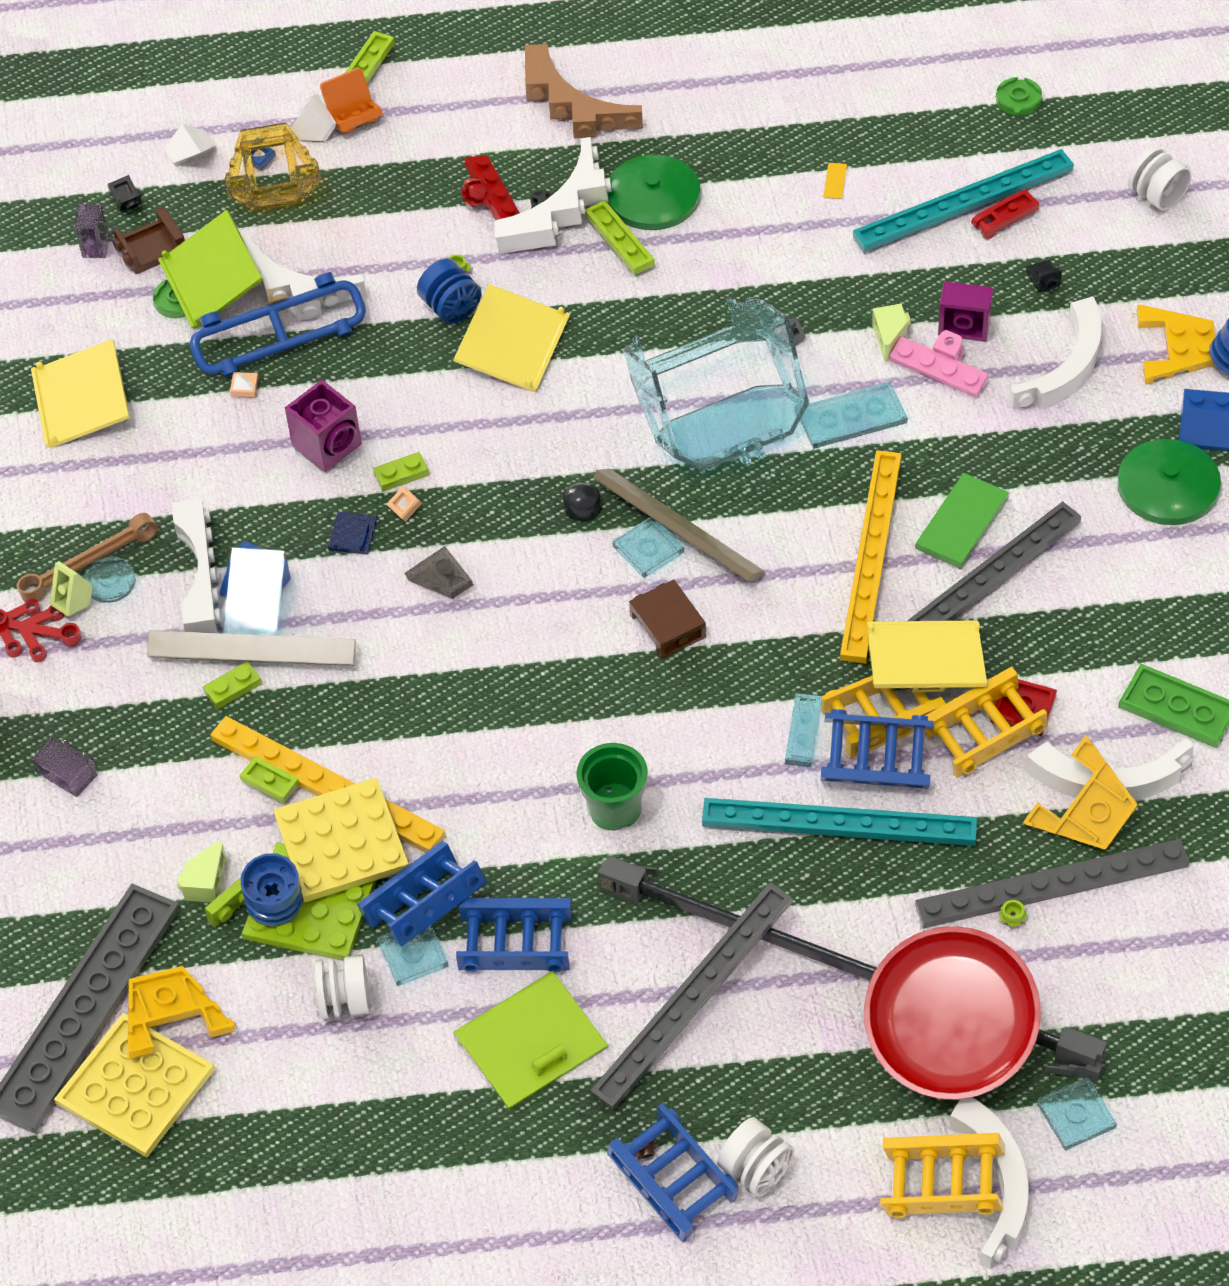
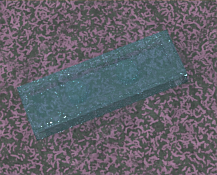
[785,693,821,768]

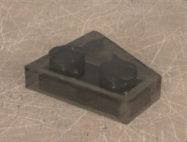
[404,546,474,599]

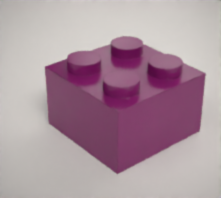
[938,281,993,342]

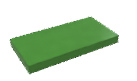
[915,473,1009,569]
[1118,663,1229,748]

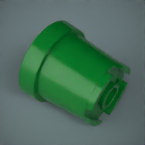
[576,743,648,831]

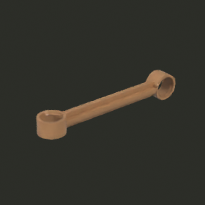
[17,513,158,602]

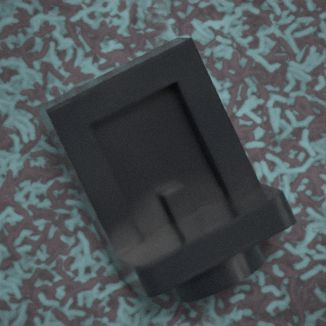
[107,175,142,211]

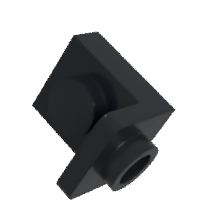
[1026,260,1062,293]

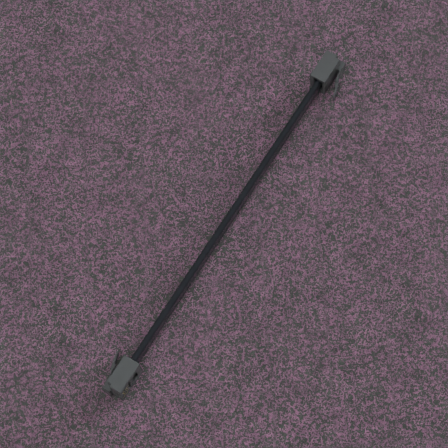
[598,856,1107,1083]

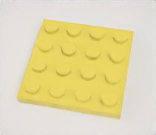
[273,777,409,903]
[54,1013,215,1158]

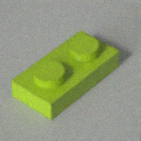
[373,452,429,492]
[203,661,262,710]
[239,756,300,804]
[205,877,245,927]

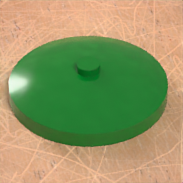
[607,155,700,230]
[1117,439,1221,525]

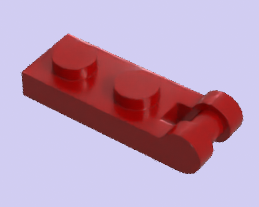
[971,189,1039,239]

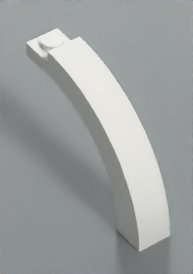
[1009,297,1102,410]
[1025,738,1194,800]
[949,1097,1028,1270]

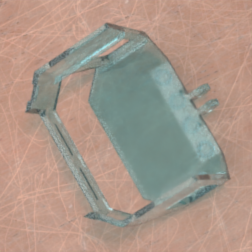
[623,297,809,471]

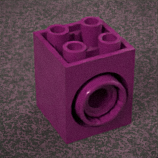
[284,380,362,472]

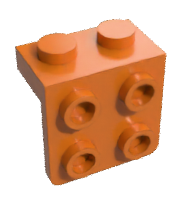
[320,68,383,133]

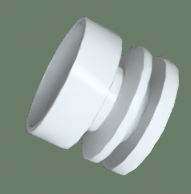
[1128,146,1192,211]
[313,955,370,1019]
[717,1117,795,1197]

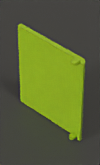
[158,210,264,329]
[452,971,608,1110]

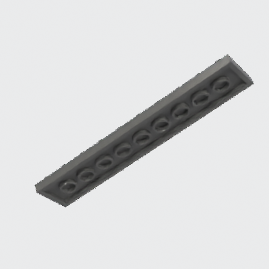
[0,883,180,1133]

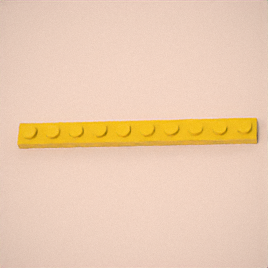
[840,450,901,664]
[210,716,446,853]

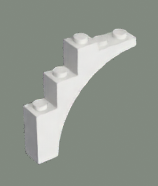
[494,137,612,254]
[239,229,367,321]

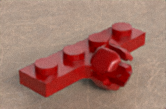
[461,155,520,220]

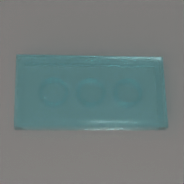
[797,381,908,449]
[223,548,285,636]

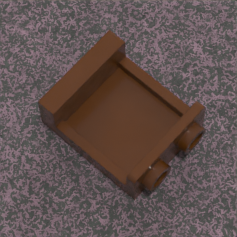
[112,207,185,275]
[629,579,706,660]

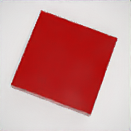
[990,679,1057,737]

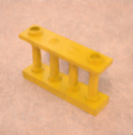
[924,667,1048,778]
[821,675,946,759]
[880,1133,1005,1218]

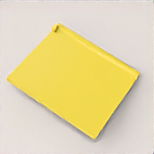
[453,284,570,391]
[31,339,130,448]
[867,621,987,692]

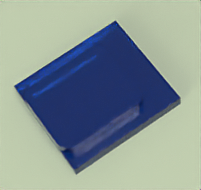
[328,511,378,555]

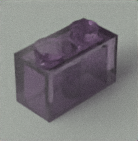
[74,204,110,258]
[32,736,97,797]

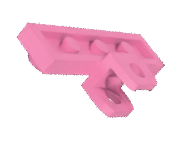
[889,330,989,398]

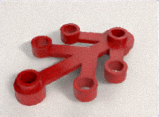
[0,599,81,662]

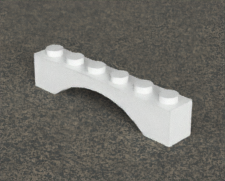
[172,498,222,633]

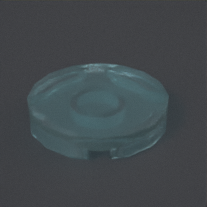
[84,557,136,603]

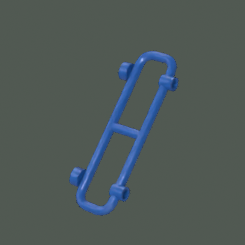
[190,272,366,377]

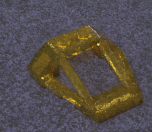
[225,122,321,210]

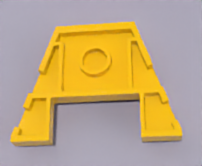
[1136,305,1215,384]
[1023,736,1138,850]
[127,966,235,1059]

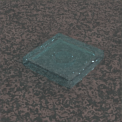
[612,517,684,578]
[376,925,449,986]
[1037,1077,1117,1151]

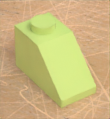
[872,304,911,361]
[50,561,93,617]
[178,841,226,902]

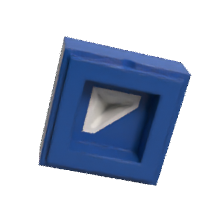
[242,139,276,171]

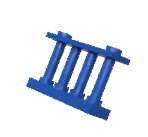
[820,709,934,789]
[357,841,487,947]
[456,898,572,972]
[607,1103,738,1242]

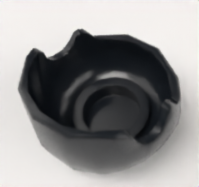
[563,483,602,521]

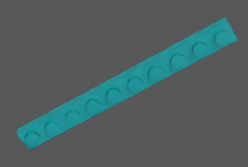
[853,149,1074,252]
[702,798,977,846]

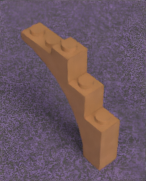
[525,44,643,138]

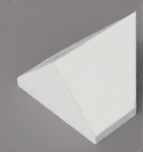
[284,94,337,142]
[164,124,216,166]

